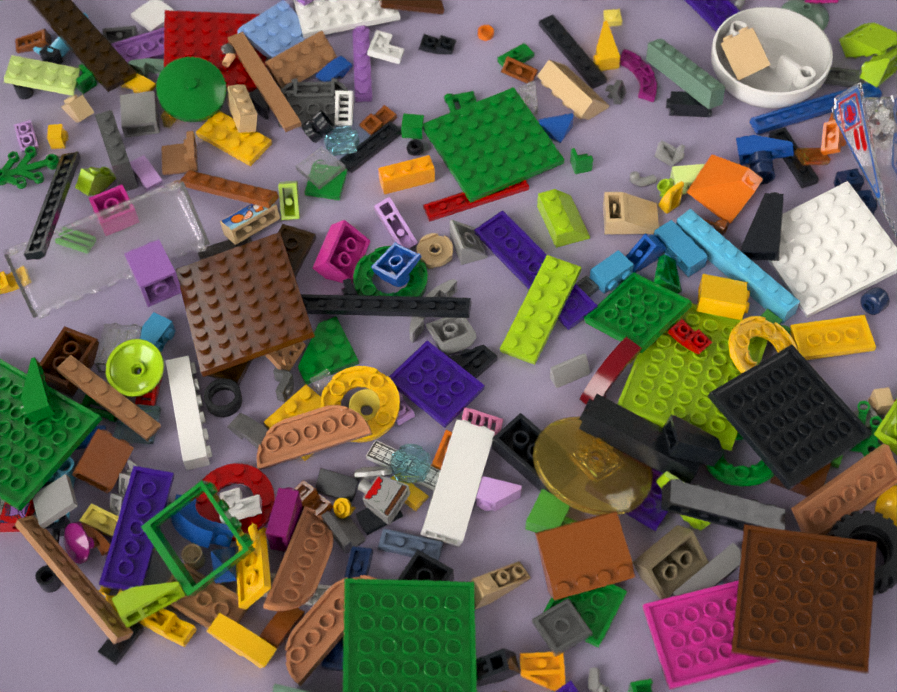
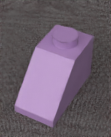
[476,476,522,511]

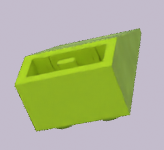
[839,22,897,58]

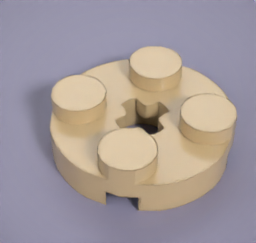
[416,233,453,269]

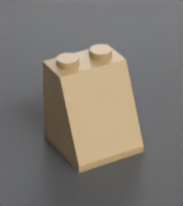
[721,26,770,81]

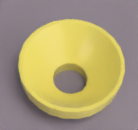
[349,389,380,421]

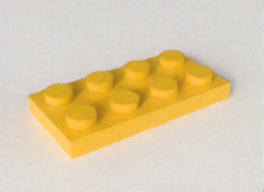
[196,111,272,167]
[790,315,876,360]

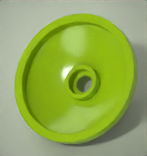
[106,339,164,397]

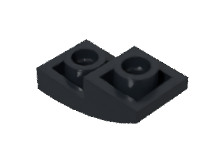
[419,34,457,55]

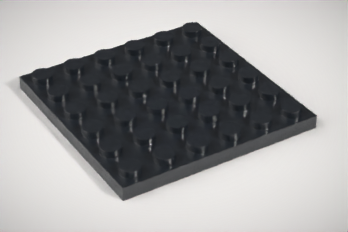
[708,345,872,491]

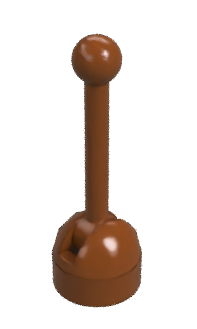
[702,218,729,235]

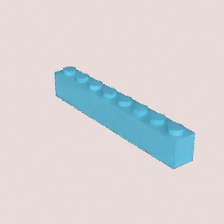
[676,209,800,324]

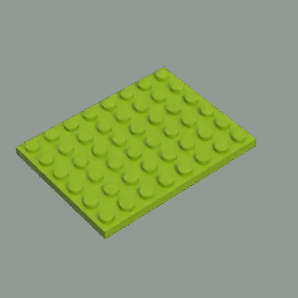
[618,303,768,451]

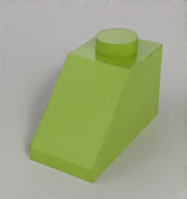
[278,181,300,220]

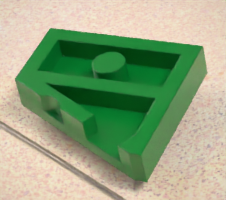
[654,254,682,294]

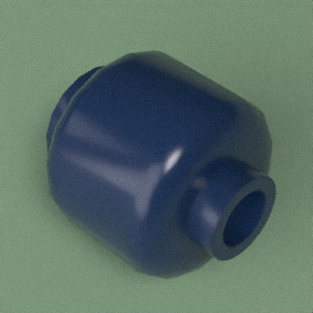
[860,287,890,315]

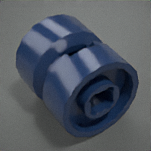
[749,151,775,185]

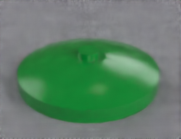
[156,57,226,122]

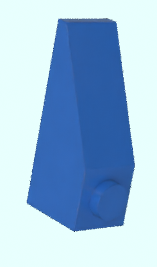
[736,135,794,165]

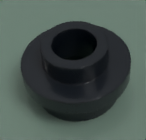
[406,139,424,156]

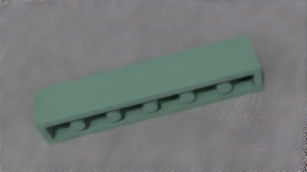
[646,38,725,109]

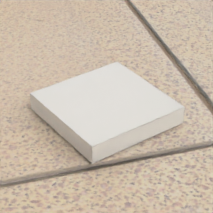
[131,0,173,32]

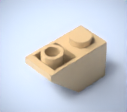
[61,94,94,123]

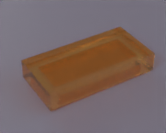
[794,148,831,165]

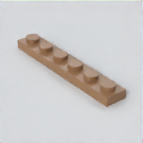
[57,355,161,441]

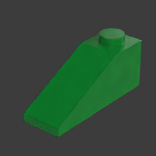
[21,357,55,423]

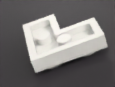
[367,30,404,64]
[220,487,262,524]

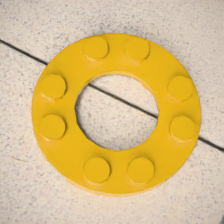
[728,316,799,374]
[320,366,400,442]

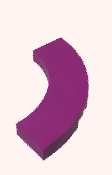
[619,49,657,103]

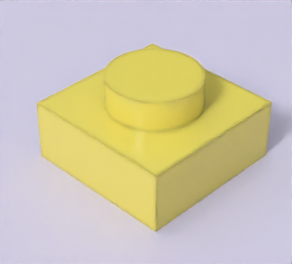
[603,9,622,26]

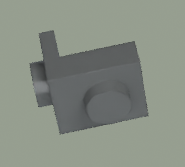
[273,368,294,402]

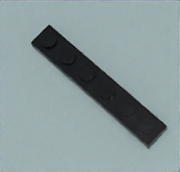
[539,15,607,89]

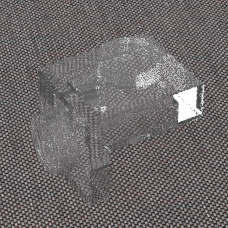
[310,369,332,396]

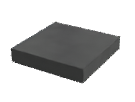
[532,599,592,657]

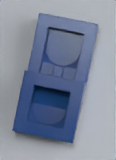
[316,56,353,82]

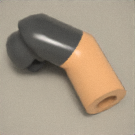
[221,44,236,67]

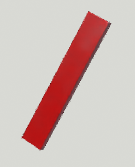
[423,180,529,222]

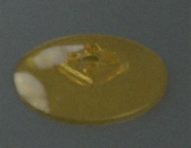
[533,416,653,515]

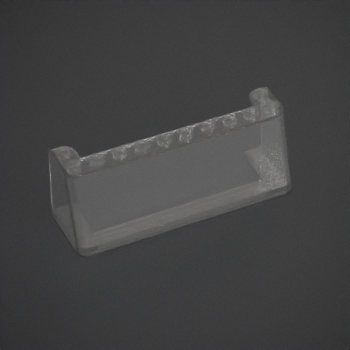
[4,180,210,319]

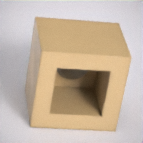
[868,387,894,415]

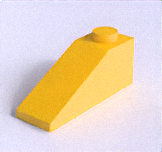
[593,20,620,71]

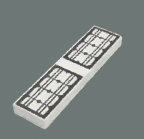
[366,440,440,491]

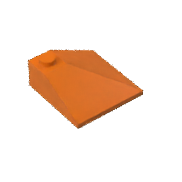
[687,154,763,225]

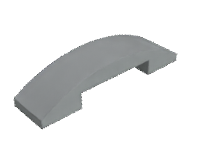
[409,279,457,343]

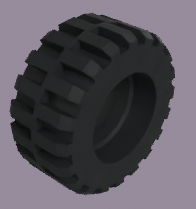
[828,510,897,595]

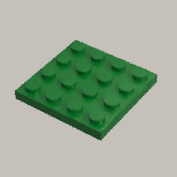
[584,272,692,353]

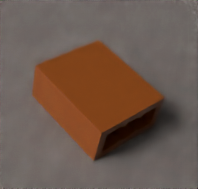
[72,429,134,494]

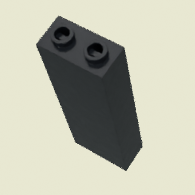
[579,394,700,484]

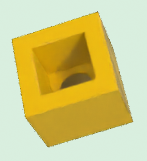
[47,124,69,149]

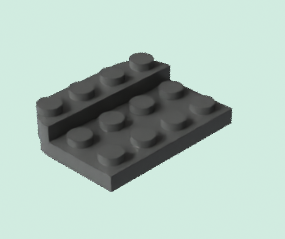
[279,78,349,127]

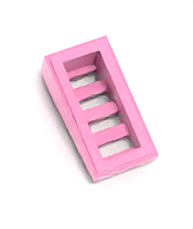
[461,408,503,436]

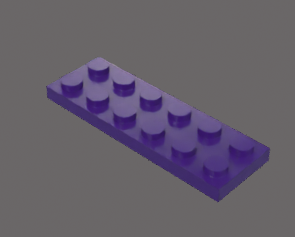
[99,466,175,591]

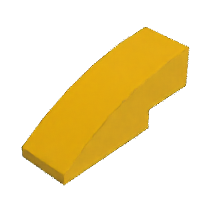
[207,613,277,668]

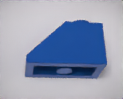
[625,233,667,273]

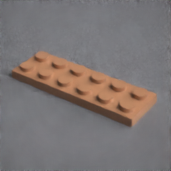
[791,444,897,535]

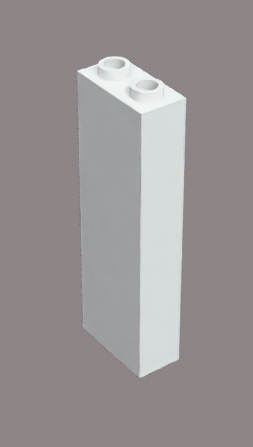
[420,419,495,547]

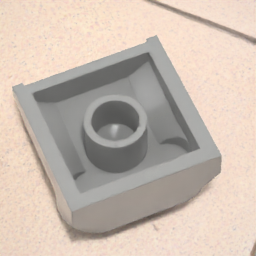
[426,317,476,355]

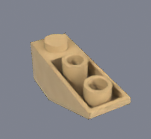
[471,561,531,609]

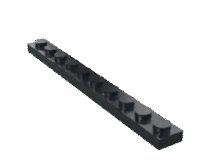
[24,152,81,260]
[301,294,472,318]

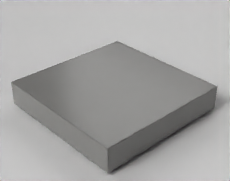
[32,474,78,529]

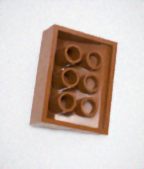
[535,511,635,600]

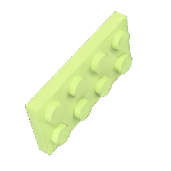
[4,55,80,96]

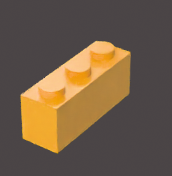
[378,155,435,195]

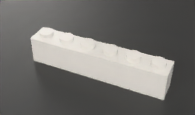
[166,355,212,470]

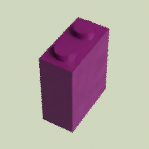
[265,487,303,552]

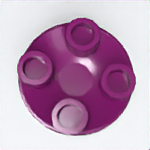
[64,522,94,564]

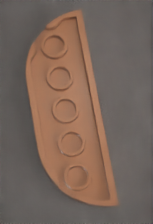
[257,405,373,470]
[263,506,333,611]
[285,575,377,687]

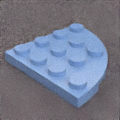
[237,0,304,59]

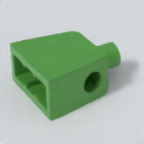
[525,489,577,533]

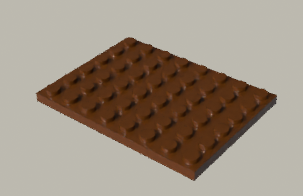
[176,232,315,377]

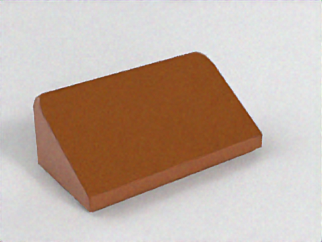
[501,56,539,86]

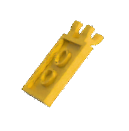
[236,524,271,610]

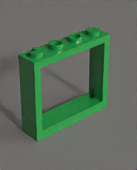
[141,480,255,596]

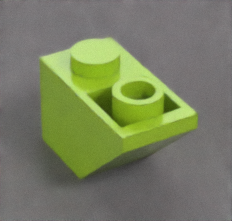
[75,166,116,196]

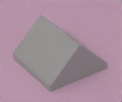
[450,220,488,265]

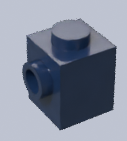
[833,168,864,191]

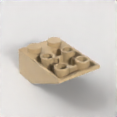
[603,192,659,234]

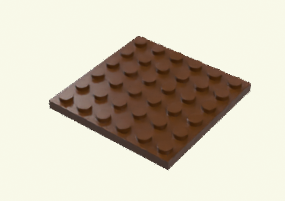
[731,524,876,674]

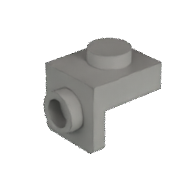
[654,140,685,167]

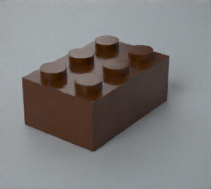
[40,326,103,397]

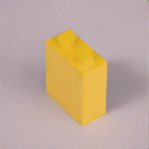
[697,274,750,320]

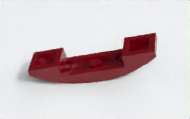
[579,337,642,404]

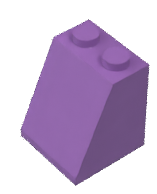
[124,239,181,307]

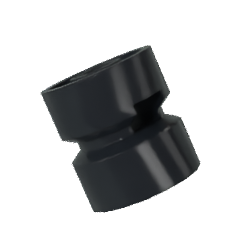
[302,110,335,143]

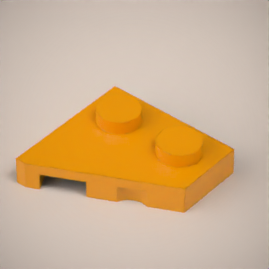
[519,652,566,692]

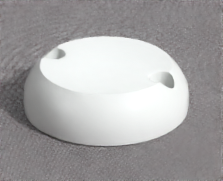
[711,7,833,109]

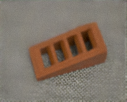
[15,29,52,53]

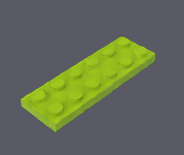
[500,255,582,365]

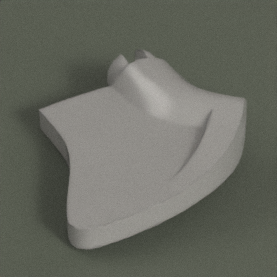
[354,467,392,480]

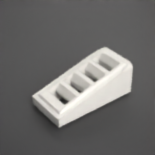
[335,91,354,126]

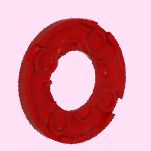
[196,463,275,541]

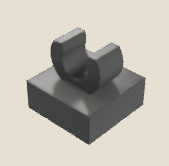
[605,80,627,105]

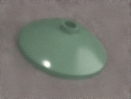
[781,0,829,30]

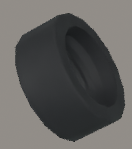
[204,378,243,417]

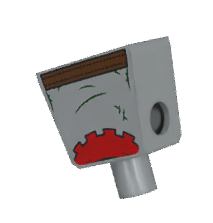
[358,475,411,525]

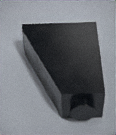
[663,414,723,467]

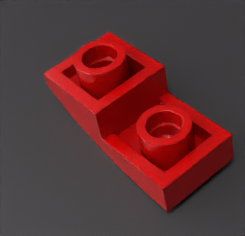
[667,319,712,355]

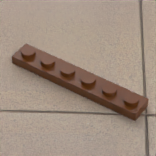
[179,170,279,208]

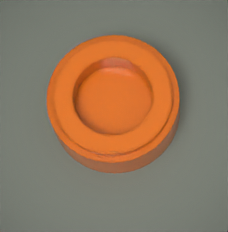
[478,25,494,41]

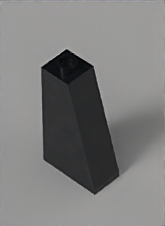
[741,192,784,261]

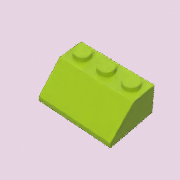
[860,46,897,88]
[537,189,590,248]

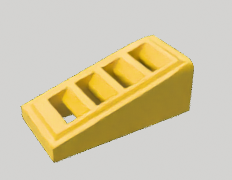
[658,181,684,214]

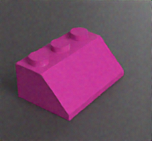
[312,220,370,284]

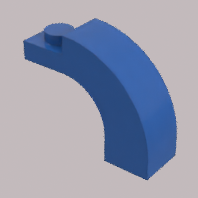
[171,494,233,548]

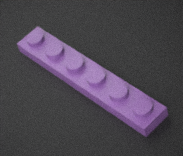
[352,25,372,102]

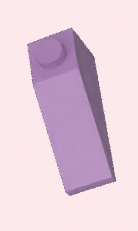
[374,197,418,249]

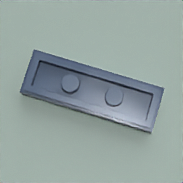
[378,528,443,561]

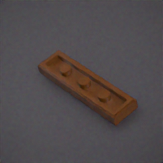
[379,0,444,15]

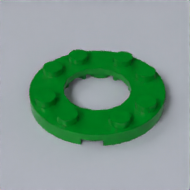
[353,246,428,297]
[705,432,775,486]

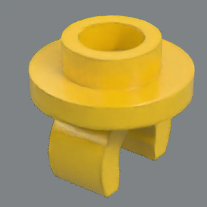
[333,498,356,518]

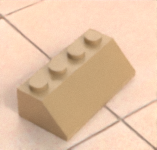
[537,60,610,120]

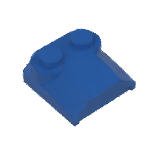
[371,242,422,287]

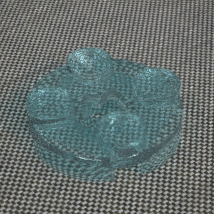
[324,126,360,156]
[390,444,431,483]

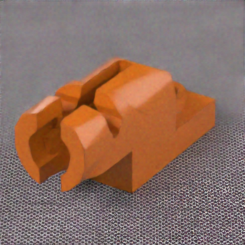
[821,111,848,155]

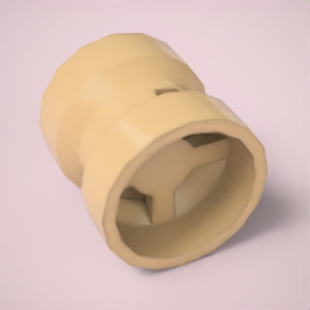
[181,544,205,570]

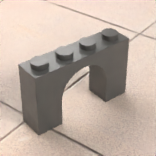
[95,110,138,191]

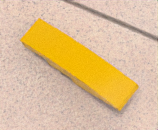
[110,590,197,647]

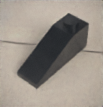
[476,648,521,687]

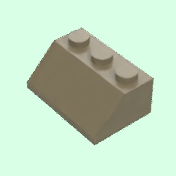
[632,525,709,600]

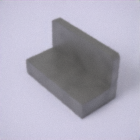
[321,511,365,554]

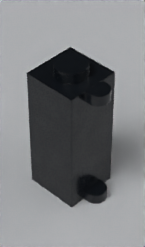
[666,91,712,118]

